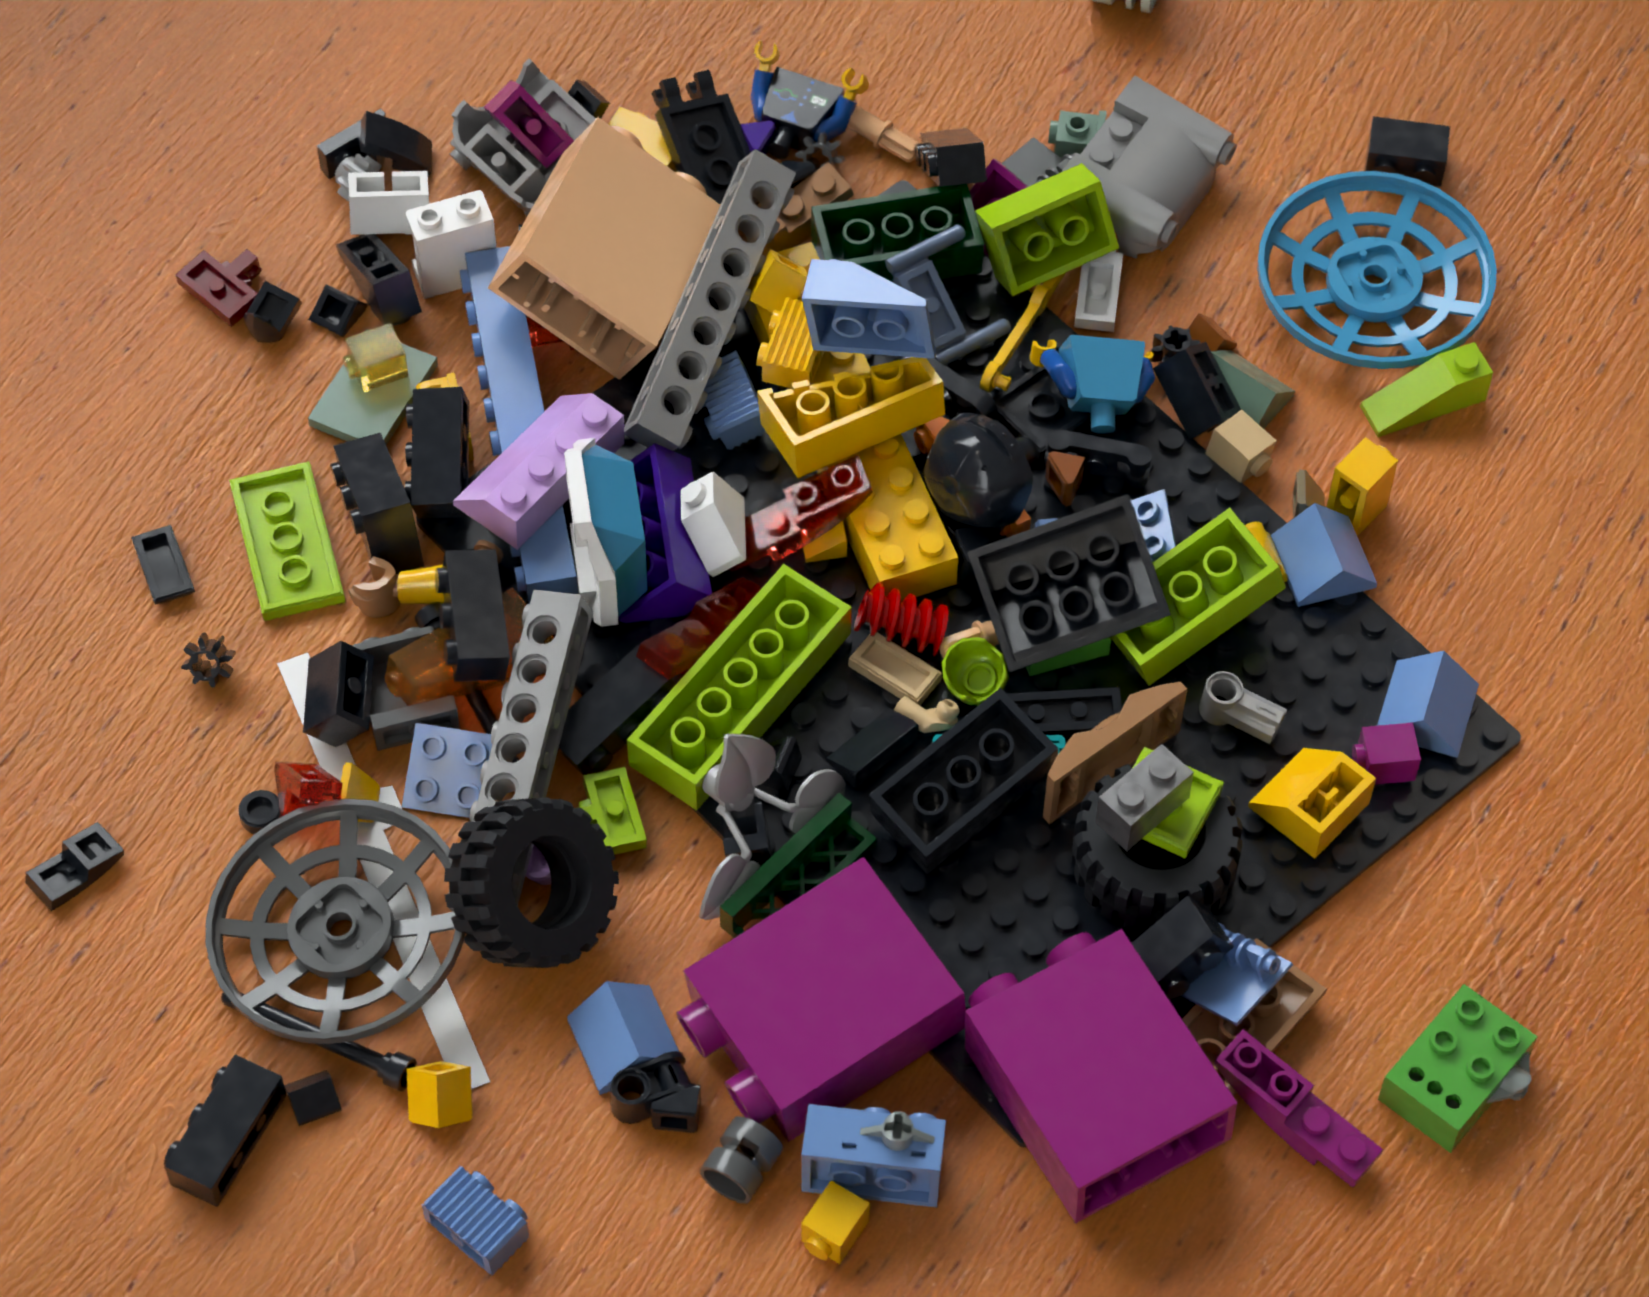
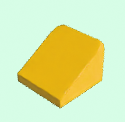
[799,508,847,563]
[338,762,380,823]

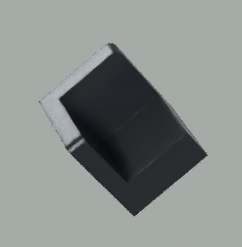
[723,801,772,866]

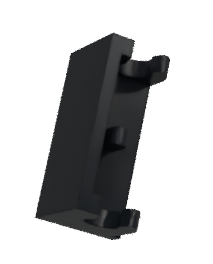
[1153,342,1241,440]

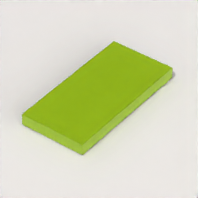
[229,462,345,621]

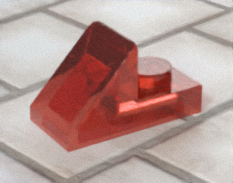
[274,762,343,817]

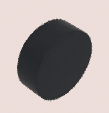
[238,790,283,834]

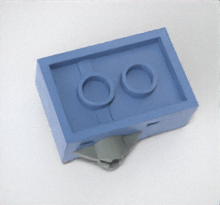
[801,1104,946,1207]

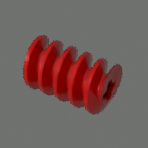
[854,582,949,656]

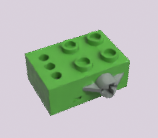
[1378,984,1538,1153]

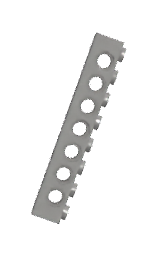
[624,149,796,451]
[449,590,593,912]

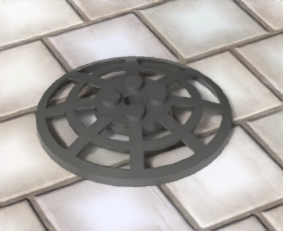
[205,799,466,1044]

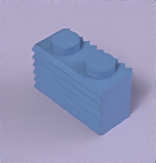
[701,350,766,450]
[422,1166,529,1275]

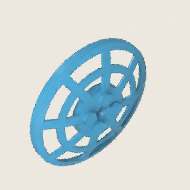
[1257,171,1497,369]

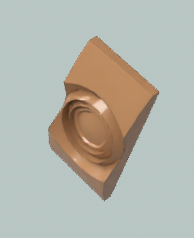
[1043,682,1187,824]

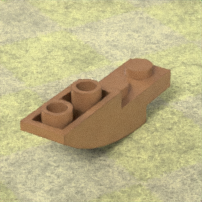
[738,162,854,255]

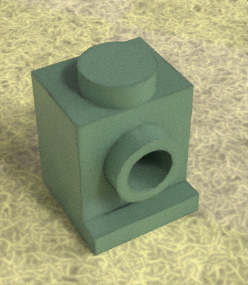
[1048,110,1107,157]

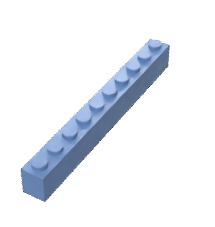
[459,246,578,604]

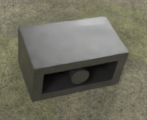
[1095,744,1194,851]

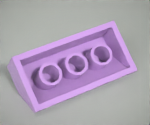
[453,393,624,550]

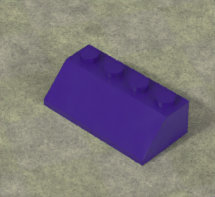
[618,443,712,623]

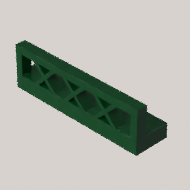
[719,793,877,938]

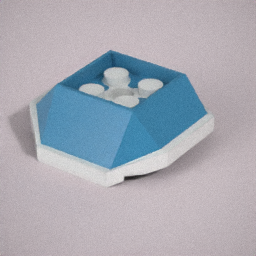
[564,438,648,627]

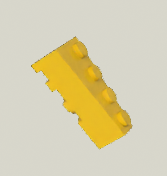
[757,357,945,478]

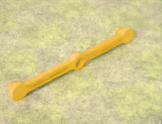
[979,272,1066,393]

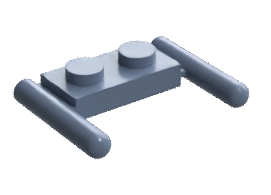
[885,225,1011,365]

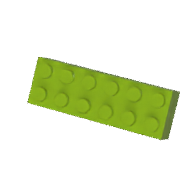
[627,564,852,810]

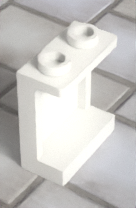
[406,190,497,299]

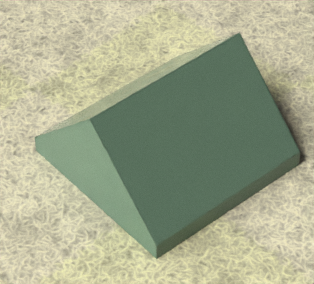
[1211,350,1295,429]

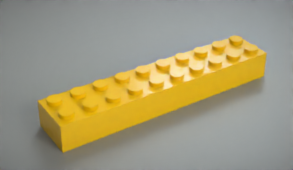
[744,242,958,602]

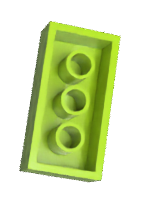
[1110,508,1286,686]

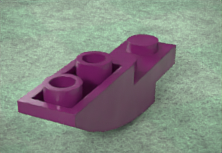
[1214,1029,1383,1188]

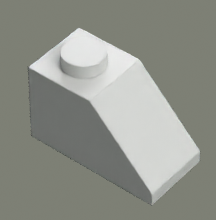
[681,472,746,577]

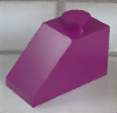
[483,80,574,169]

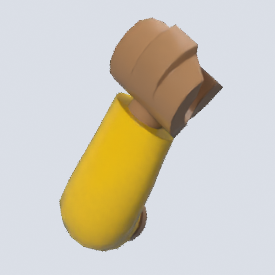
[349,540,504,618]

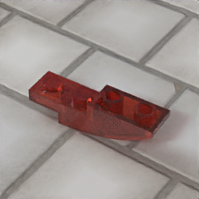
[730,455,873,572]
[636,577,761,680]

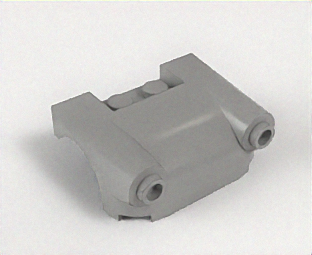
[450,58,595,223]
[1061,75,1237,259]

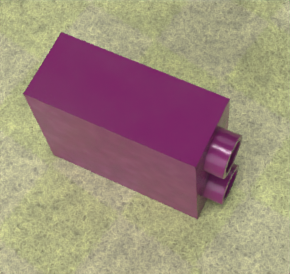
[676,857,966,1142]
[965,929,1237,1224]

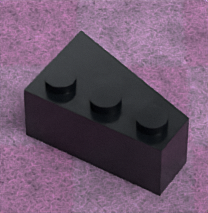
[330,432,424,574]

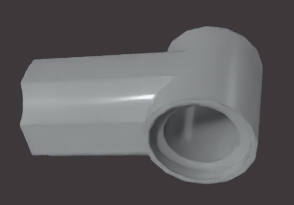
[1199,671,1287,744]

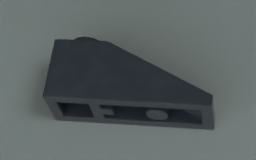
[336,234,422,327]

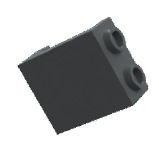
[352,626,460,751]

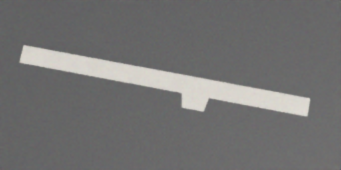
[277,653,490,1089]

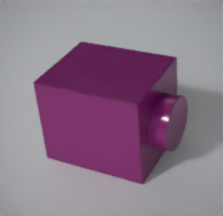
[1352,722,1421,784]

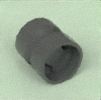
[700,1116,783,1204]

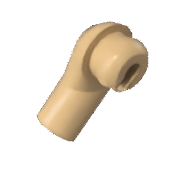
[894,696,959,733]

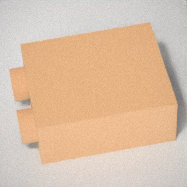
[488,117,720,380]

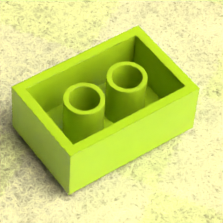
[975,163,1119,296]

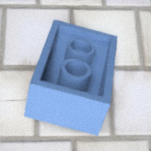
[802,259,936,359]

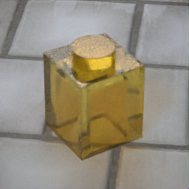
[342,323,409,392]

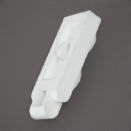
[1074,250,1123,332]

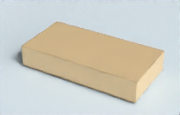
[848,632,942,705]

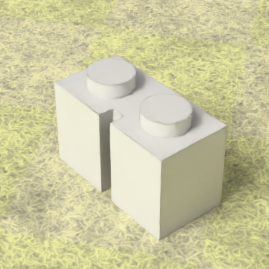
[348,171,429,235]

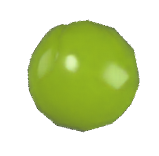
[942,637,1009,706]

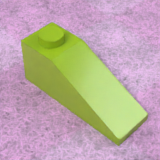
[1360,342,1493,437]

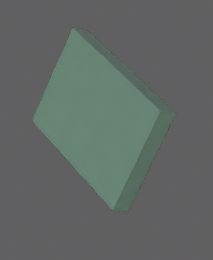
[308,329,438,445]

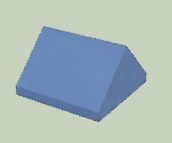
[1271,503,1377,607]
[1377,651,1479,758]
[567,981,679,1095]

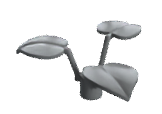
[698,734,846,920]

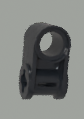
[610,1051,695,1124]

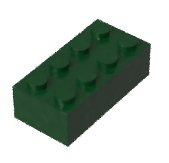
[811,184,984,283]

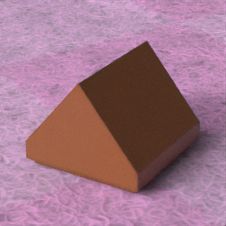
[1188,313,1237,351]
[1045,451,1085,507]

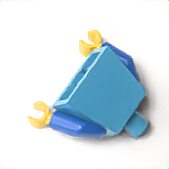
[1029,335,1155,434]

